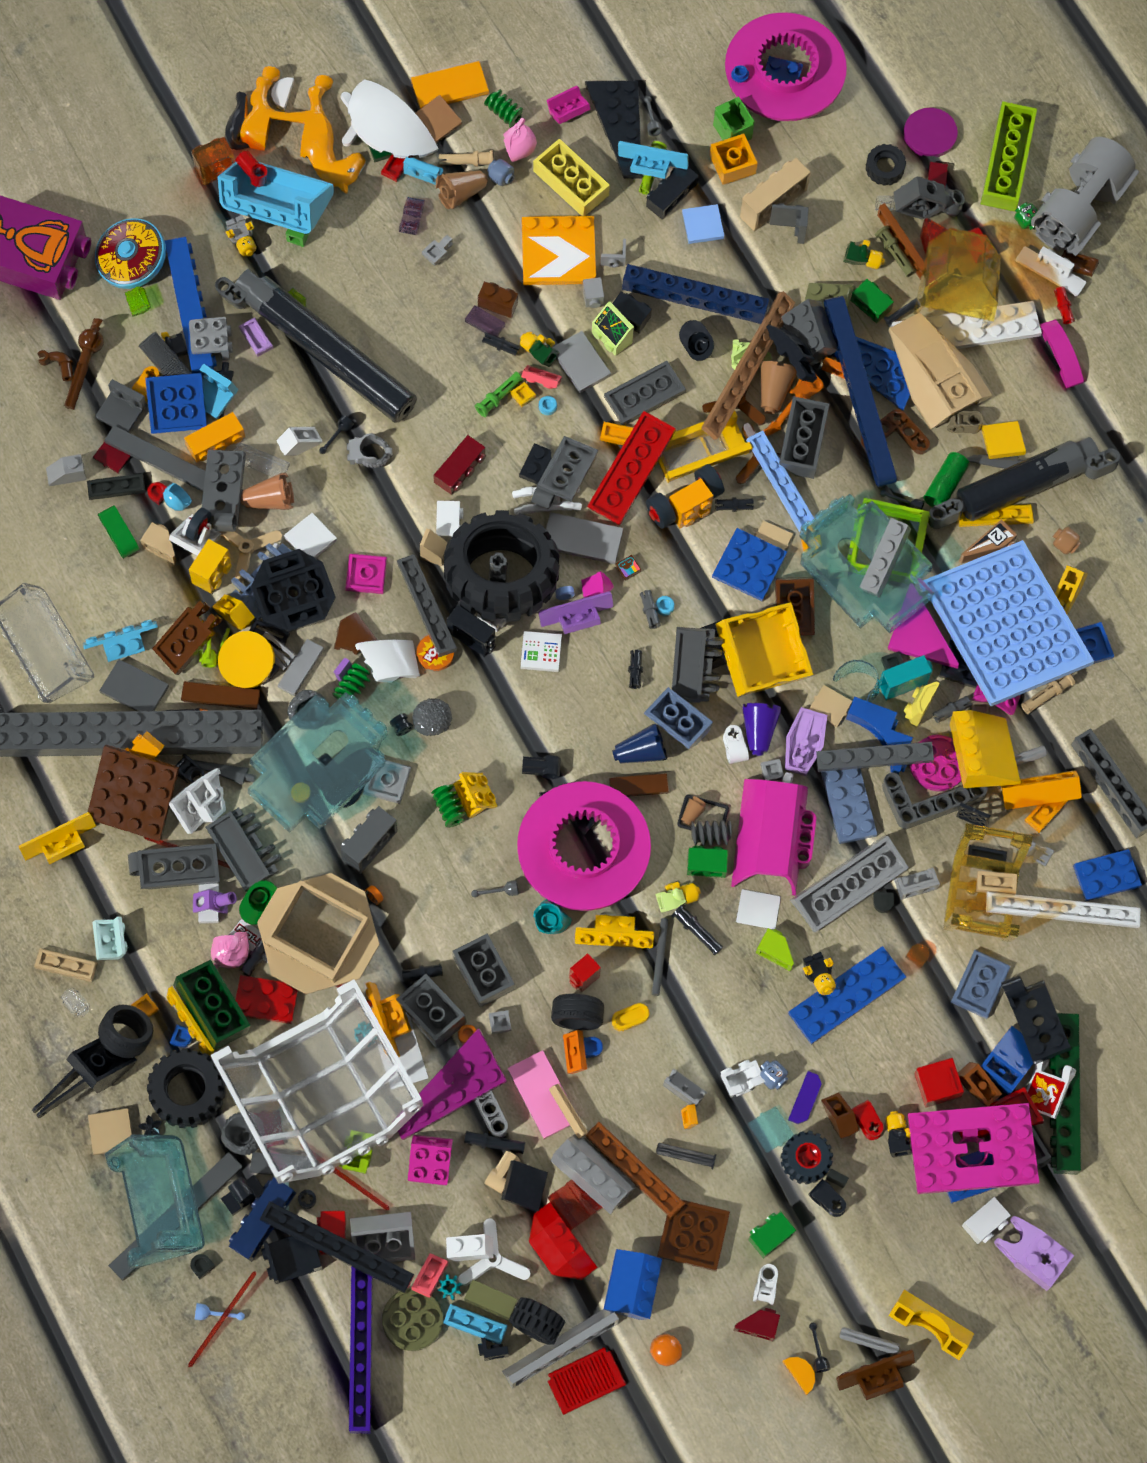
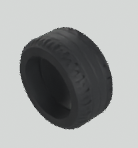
[551,994,604,1030]
[98,1004,154,1058]

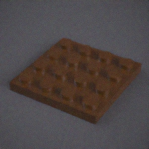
[88,745,180,841]

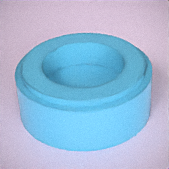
[539,396,557,415]
[656,596,675,616]

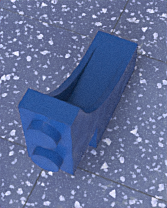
[846,696,913,775]

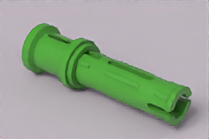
[475,372,523,417]

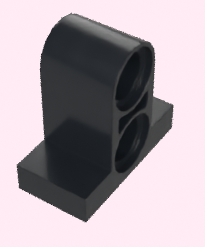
[221,1175,264,1216]

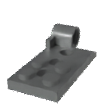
[531,436,598,509]
[201,450,246,532]
[128,843,220,890]

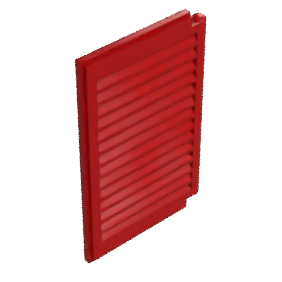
[547,1347,626,1415]

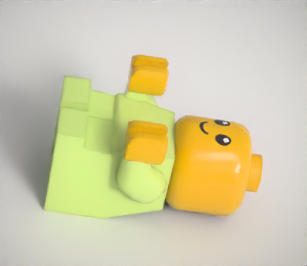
[655,882,701,913]

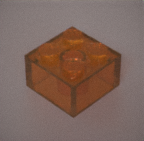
[191,137,235,186]

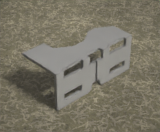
[1017,837,1054,866]

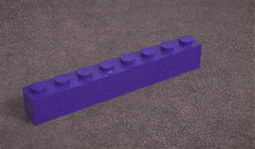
[349,1267,373,1434]

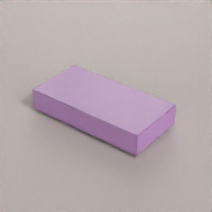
[239,317,274,357]

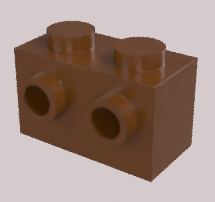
[478,281,518,319]

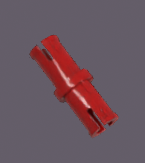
[1054,287,1075,325]

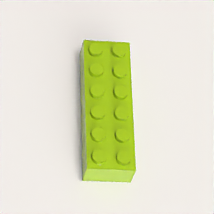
[980,101,1037,212]

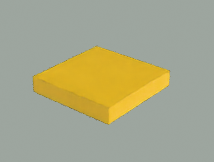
[981,421,1026,459]

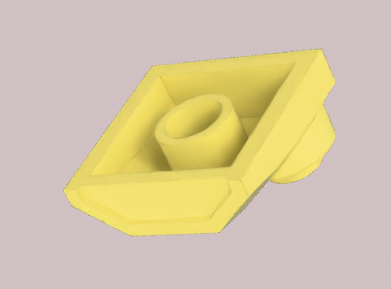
[903,681,940,727]

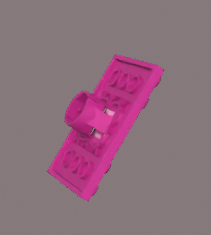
[908,1103,1039,1194]

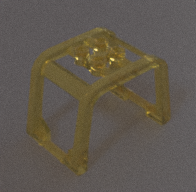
[943,823,1033,942]

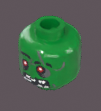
[1014,202,1038,230]

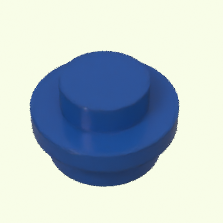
[731,65,749,83]

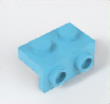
[403,157,444,185]

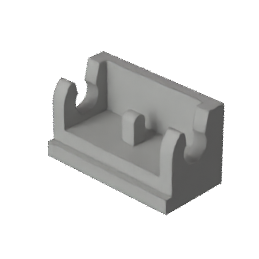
[894,868,940,900]
[663,1069,707,1107]

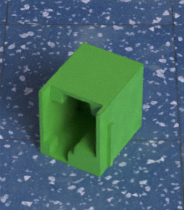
[713,96,755,141]

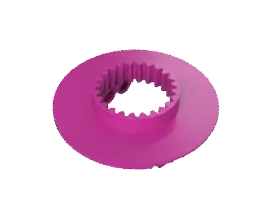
[725,13,847,121]
[517,781,651,911]

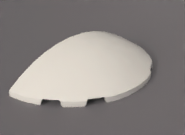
[348,79,439,158]

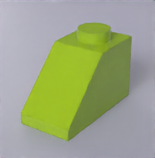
[756,928,794,971]

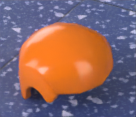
[650,1333,683,1366]

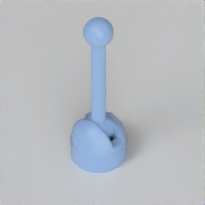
[195,1303,245,1320]

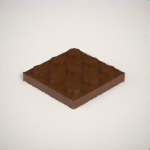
[657,1199,730,1272]

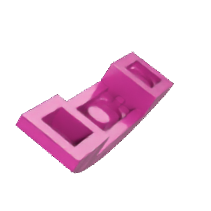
[1040,319,1084,388]

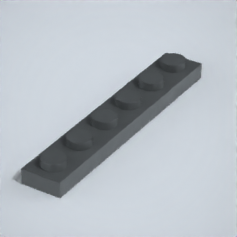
[397,554,457,657]
[816,742,934,772]

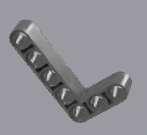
[882,772,987,829]

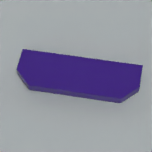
[788,1071,822,1124]

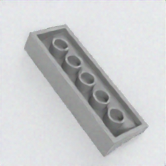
[790,836,909,932]
[502,1310,619,1389]

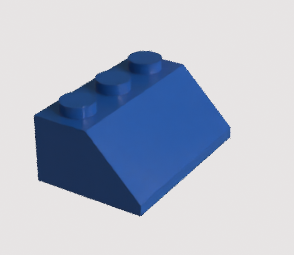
[603,1249,662,1320]

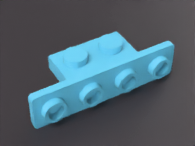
[618,141,688,179]
[83,620,158,662]

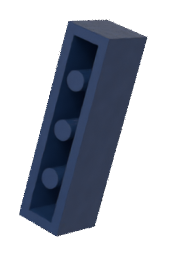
[228,1177,297,1262]

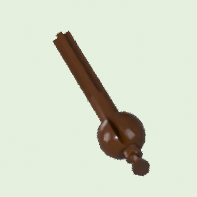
[64,318,104,410]

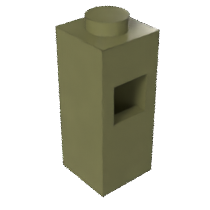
[464,1280,518,1321]

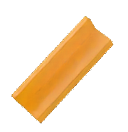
[1000,771,1082,810]

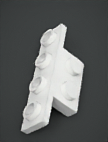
[1016,246,1086,296]

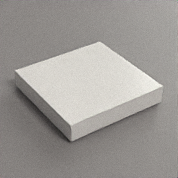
[284,513,337,558]

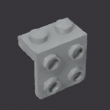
[189,317,233,360]

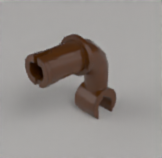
[37,350,73,382]

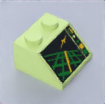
[592,301,634,356]

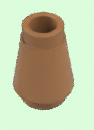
[681,796,707,826]

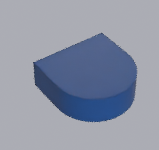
[170,1024,193,1048]
[583,1037,603,1058]

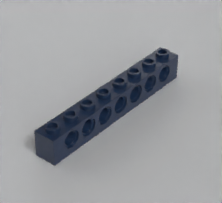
[622,264,769,324]

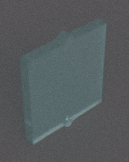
[748,1106,794,1153]

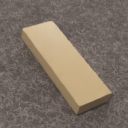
[34,948,98,982]

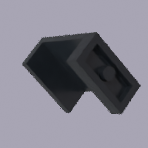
[261,1236,323,1284]

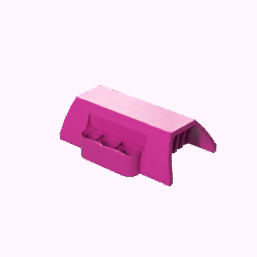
[731,779,816,896]

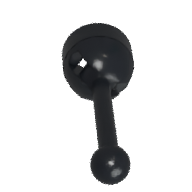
[319,415,354,454]
[880,490,925,510]
[809,1322,831,1373]

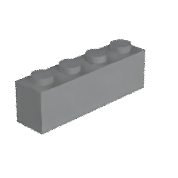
[860,518,911,598]

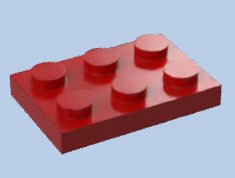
[236,975,298,1024]

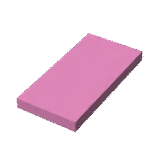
[507,1050,570,1139]

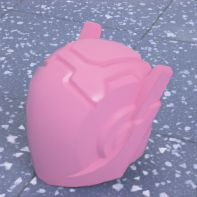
[503,118,537,162]
[211,932,249,969]

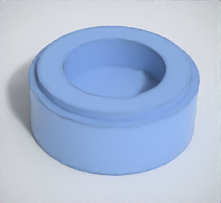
[555,586,575,600]

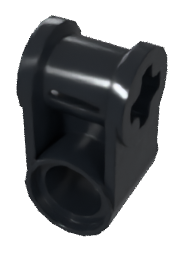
[175,754,205,785]
[808,1179,846,1217]

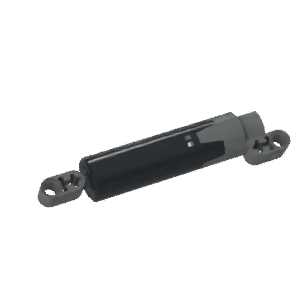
[928,437,1120,529]

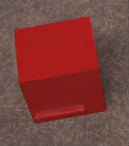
[915,1058,964,1108]

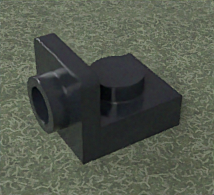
[478,1337,509,1361]

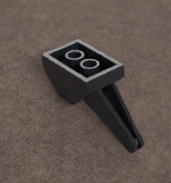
[32,1038,137,1118]

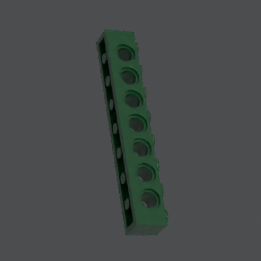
[1049,1013,1081,1175]

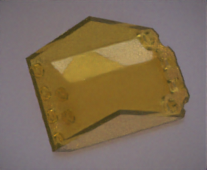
[913,228,1001,329]

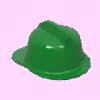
[239,880,277,925]

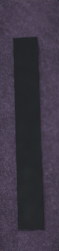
[260,1201,415,1294]

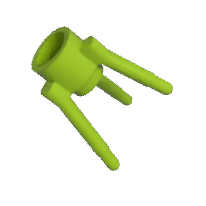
[199,628,230,668]

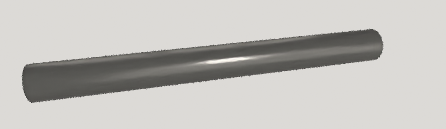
[652,918,669,996]

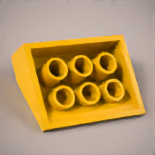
[950,710,1021,788]

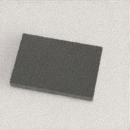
[99,659,169,711]

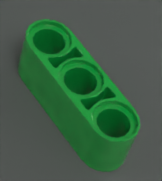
[98,505,140,559]

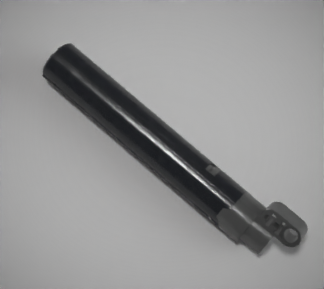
[215,269,417,423]

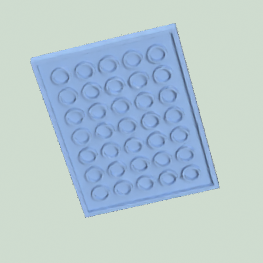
[922,540,1094,706]

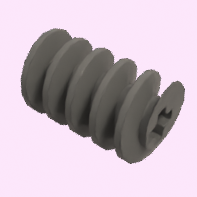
[691,820,732,845]

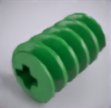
[484,89,523,128]
[332,663,370,707]
[431,784,467,828]

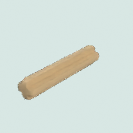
[549,1084,588,1139]

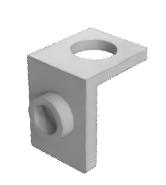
[600,239,626,268]

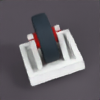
[169,508,221,556]

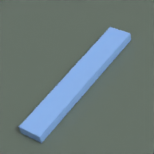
[746,431,818,535]

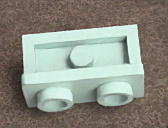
[92,917,127,960]

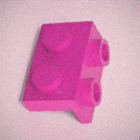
[547,86,590,124]

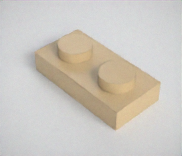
[976,871,1017,894]

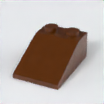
[775,577,815,636]

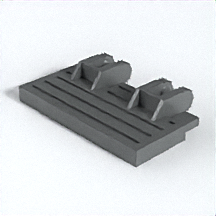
[672,627,724,703]
[205,807,282,892]

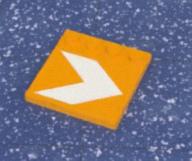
[522,216,596,285]

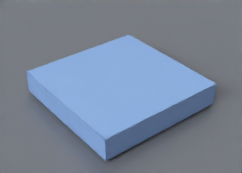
[682,204,724,244]

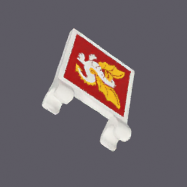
[1027,1060,1076,1119]

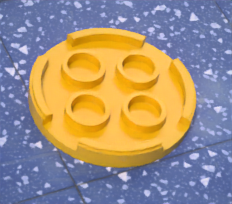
[218,631,275,689]

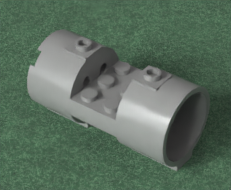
[1031,137,1139,256]

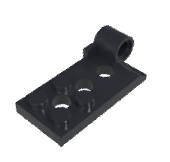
[1001,975,1072,1064]

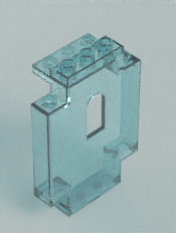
[799,494,934,633]
[248,692,388,833]

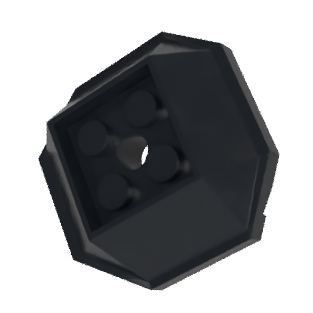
[251,549,336,633]

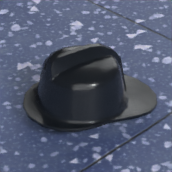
[679,320,714,361]

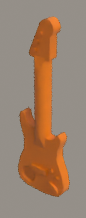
[763,375,823,436]

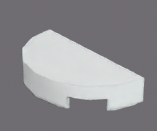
[271,77,294,111]

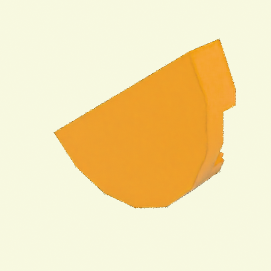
[782,1357,815,1395]

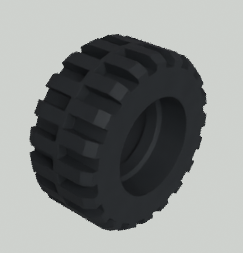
[147,1048,226,1129]

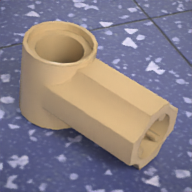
[484,1151,521,1194]

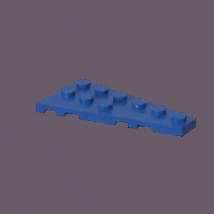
[831,337,910,411]

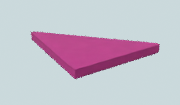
[888,584,959,669]

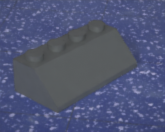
[779,396,829,479]

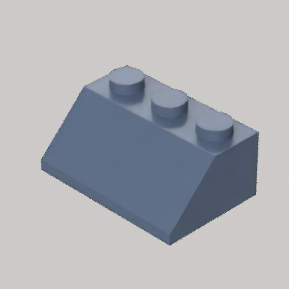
[644,687,713,749]

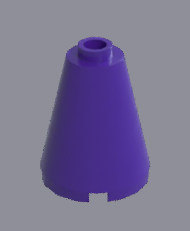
[743,703,781,756]

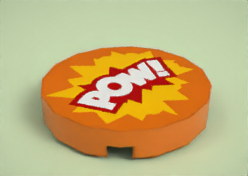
[417,635,454,671]

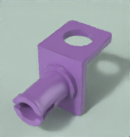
[193,889,237,914]

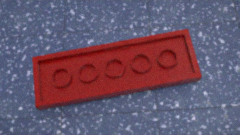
[587,411,676,526]

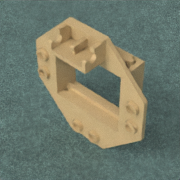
[257,873,380,994]

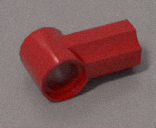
[235,150,267,187]

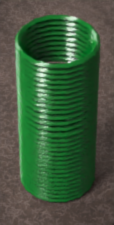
[923,452,970,507]

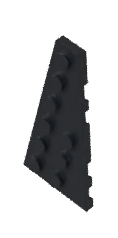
[585,81,642,179]

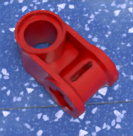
[852,1100,883,1141]

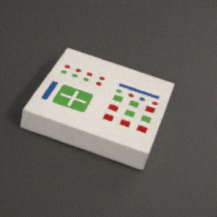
[521,631,562,672]

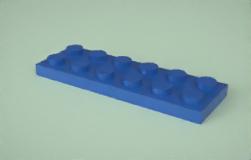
[788,946,906,1045]

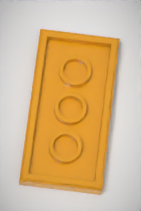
[411,61,489,109]

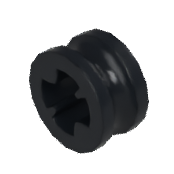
[298,1189,316,1209]

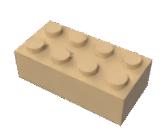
[740,158,811,231]

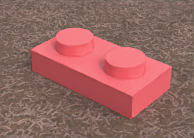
[521,365,562,389]
[412,1253,448,1298]

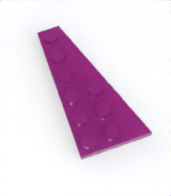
[393,1028,508,1140]

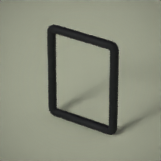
[677,795,729,830]

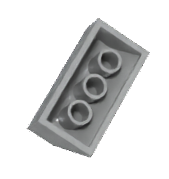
[551,1134,637,1215]

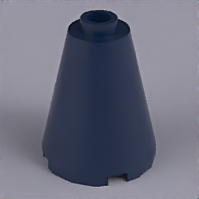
[612,723,667,764]

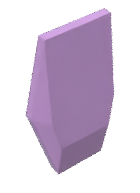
[785,707,827,776]

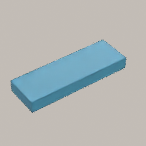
[443,1304,508,1344]

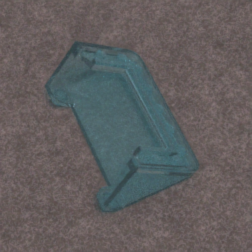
[105,1134,205,1268]

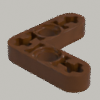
[860,409,930,455]

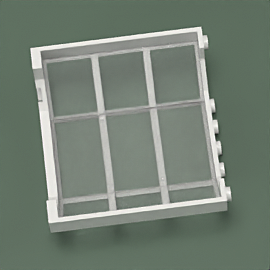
[211,979,423,1184]

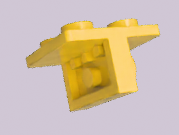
[453,772,497,818]

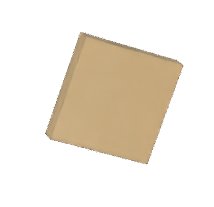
[88,1108,134,1156]

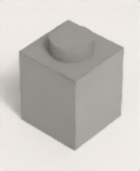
[582,277,604,308]

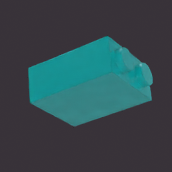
[878,655,933,701]

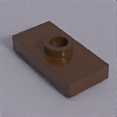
[1061,250,1099,277]

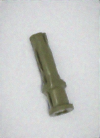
[875,226,916,277]

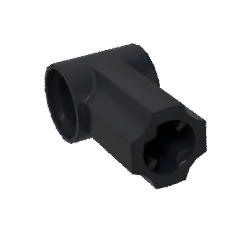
[522,755,561,779]

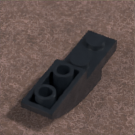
[766,325,817,383]

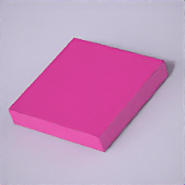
[345,554,387,594]

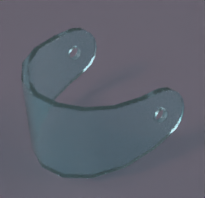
[833,660,880,702]

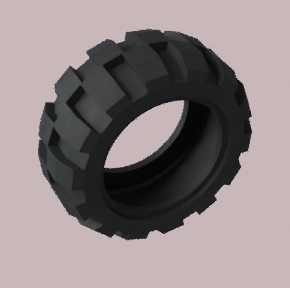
[444,510,560,623]

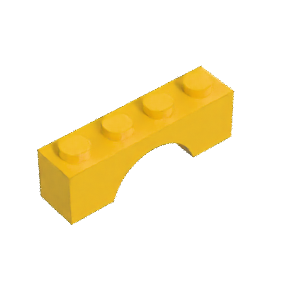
[889,1289,974,1360]

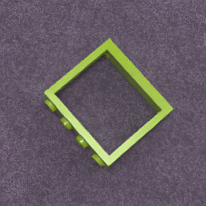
[846,498,930,586]

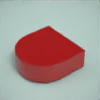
[147,482,167,505]

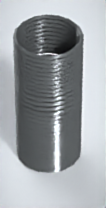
[138,332,192,376]

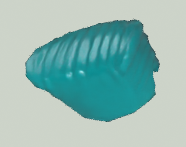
[533,899,572,934]

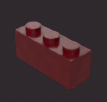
[433,435,486,495]

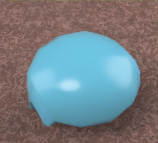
[163,483,192,511]

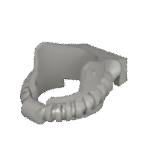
[347,433,393,468]

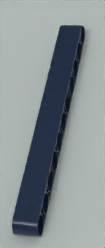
[824,296,897,487]

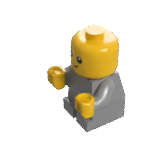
[226,215,256,256]

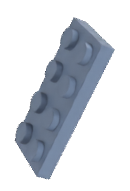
[821,768,877,844]

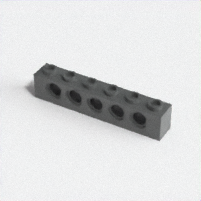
[1071,728,1147,839]

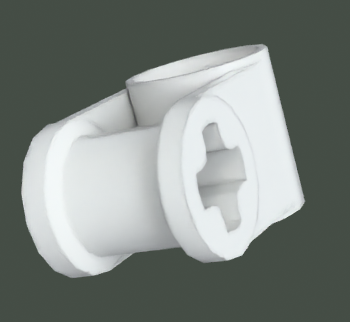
[723,725,749,764]
[753,1264,778,1305]

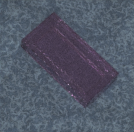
[465,305,505,337]

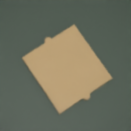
[755,520,793,550]
[809,685,852,727]

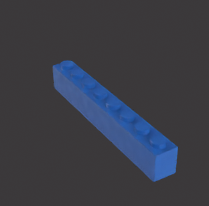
[165,237,217,376]

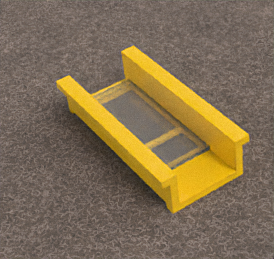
[658,410,752,483]

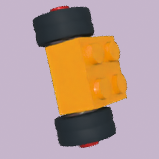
[646,464,725,528]

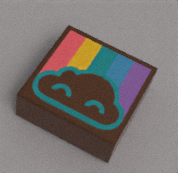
[615,555,641,581]

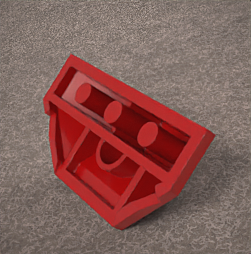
[529,1202,598,1280]

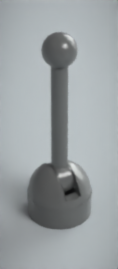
[644,96,662,136]
[471,880,519,898]

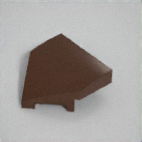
[334,612,378,655]

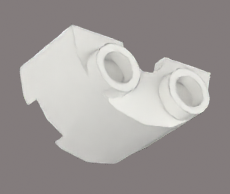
[720,1060,765,1098]

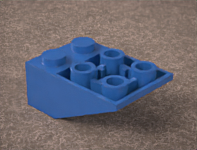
[981,1026,1034,1095]

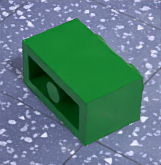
[850,279,894,324]
[687,846,728,878]
[748,1212,796,1259]

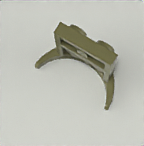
[805,283,856,313]

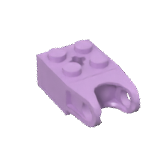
[994,1216,1074,1291]

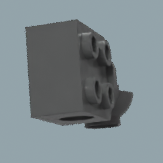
[893,176,965,220]

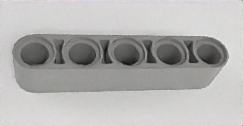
[455,1046,508,1138]

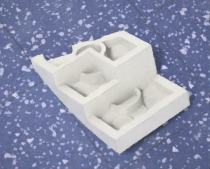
[355,640,420,683]
[169,768,226,834]

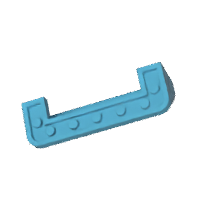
[218,162,334,234]

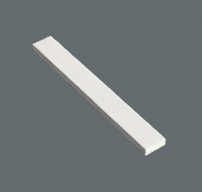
[986,892,1141,928]

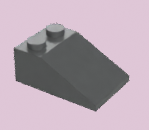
[396,974,467,1048]

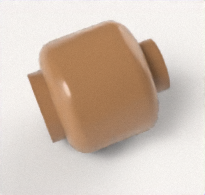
[1052,527,1081,554]

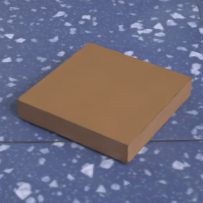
[415,95,462,143]

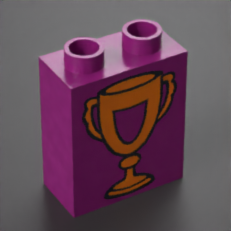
[0,195,92,300]

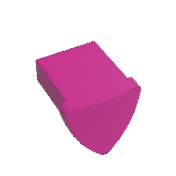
[581,571,614,598]

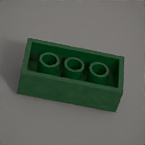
[173,959,251,1051]

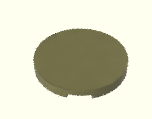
[382,1289,443,1351]

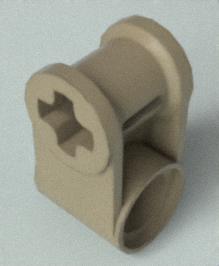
[947,410,984,434]

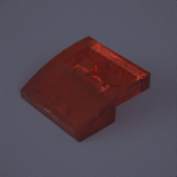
[548,1180,603,1230]

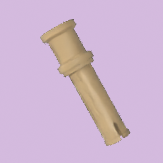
[439,150,494,167]
[1021,674,1075,714]

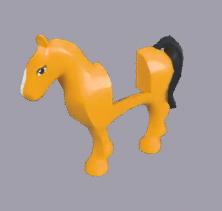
[225,66,366,194]

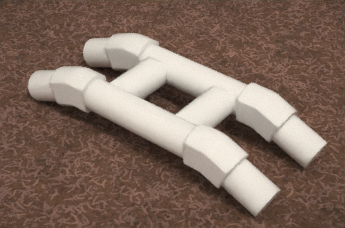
[512,487,582,516]

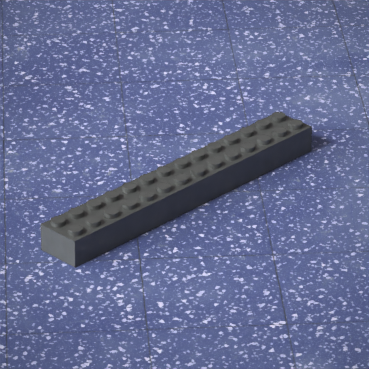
[0,710,263,757]

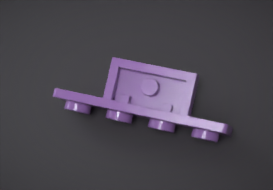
[538,591,613,634]

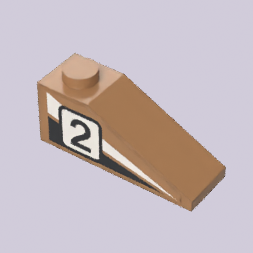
[959,519,1017,564]

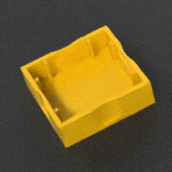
[715,602,813,697]

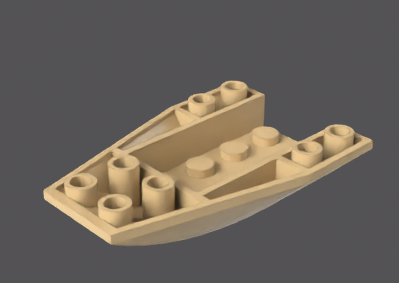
[889,312,992,430]

